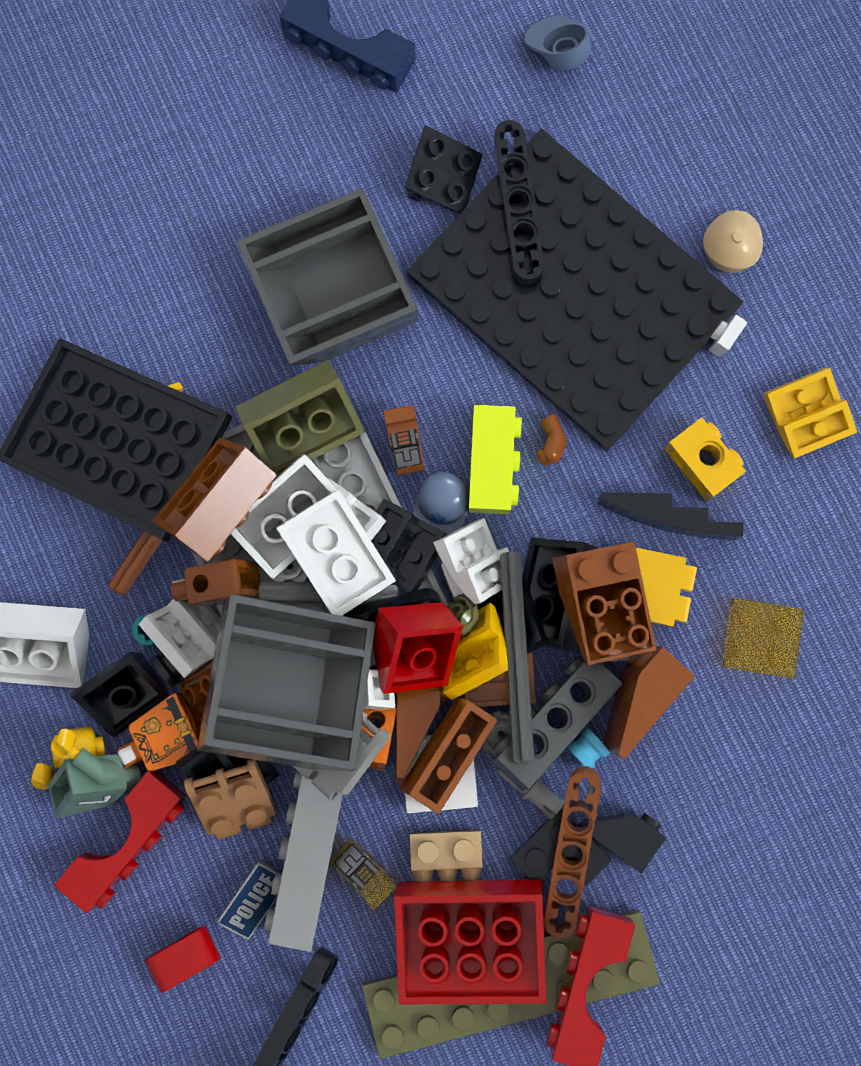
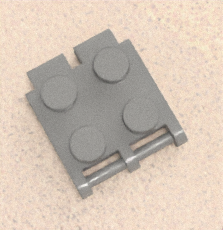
[293,711,390,801]

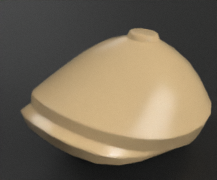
[703,210,763,273]

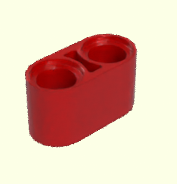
[144,925,222,993]

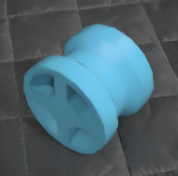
[566,727,610,769]

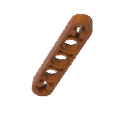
[544,766,602,939]

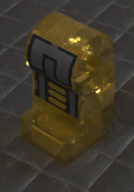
[330,838,398,911]

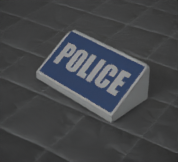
[217,859,282,940]

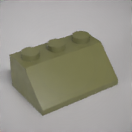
[235,360,365,478]

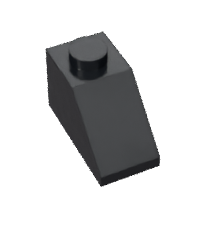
[579,812,667,874]

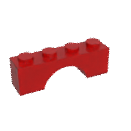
[54,770,188,914]
[546,905,636,1066]

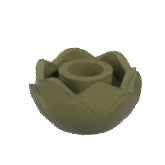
[446,595,479,636]

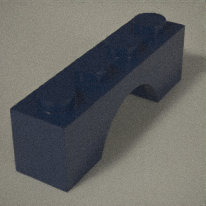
[279,0,416,93]

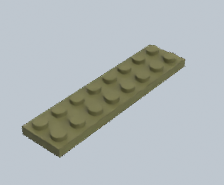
[362,909,660,1059]

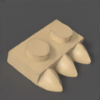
[410,830,483,881]

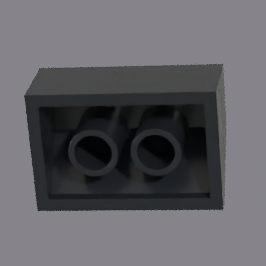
[522,537,598,654]

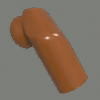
[537,414,567,466]

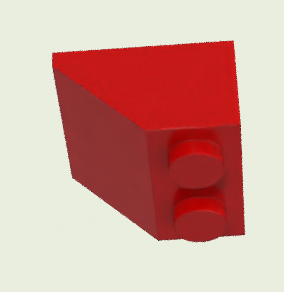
[373,602,463,694]

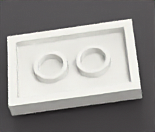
[276,489,396,616]

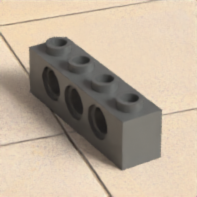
[491,657,623,791]

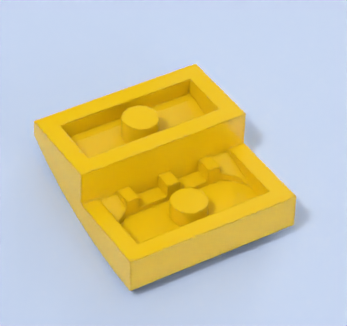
[763,368,857,458]
[443,603,508,700]

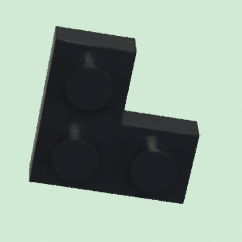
[510,808,612,886]

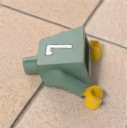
[31,729,141,818]

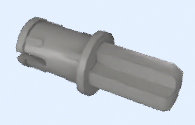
[498,770,565,819]

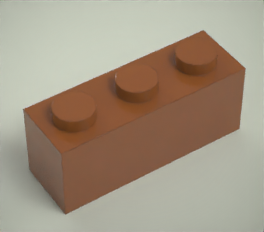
[399,697,498,815]

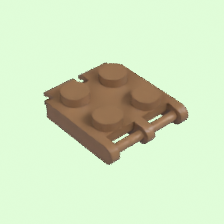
[184,759,276,840]

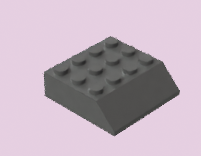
[236,188,419,366]
[197,594,376,771]

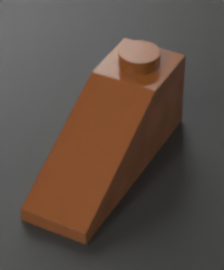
[395,686,446,784]

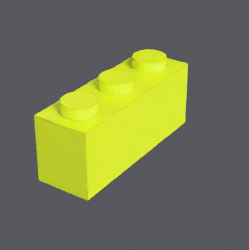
[468,405,522,515]

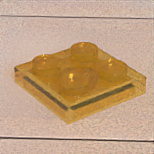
[722,598,804,679]

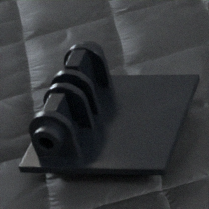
[405,125,483,214]

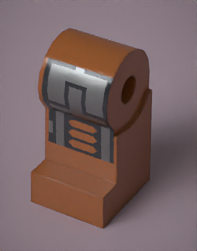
[383,405,425,475]

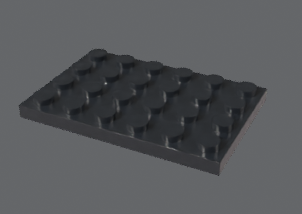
[0,338,232,542]

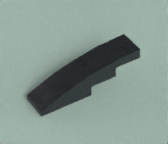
[598,492,743,540]

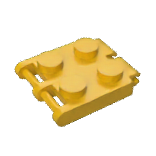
[636,547,697,627]

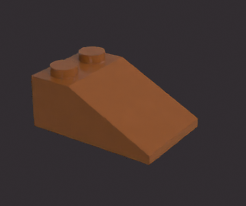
[603,646,695,760]

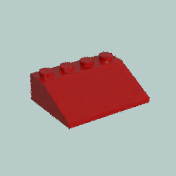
[394,879,546,1005]

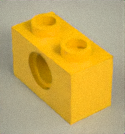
[664,417,746,502]

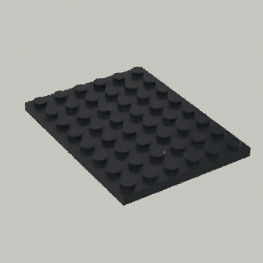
[406,128,743,452]

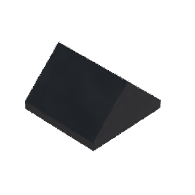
[70,652,170,738]

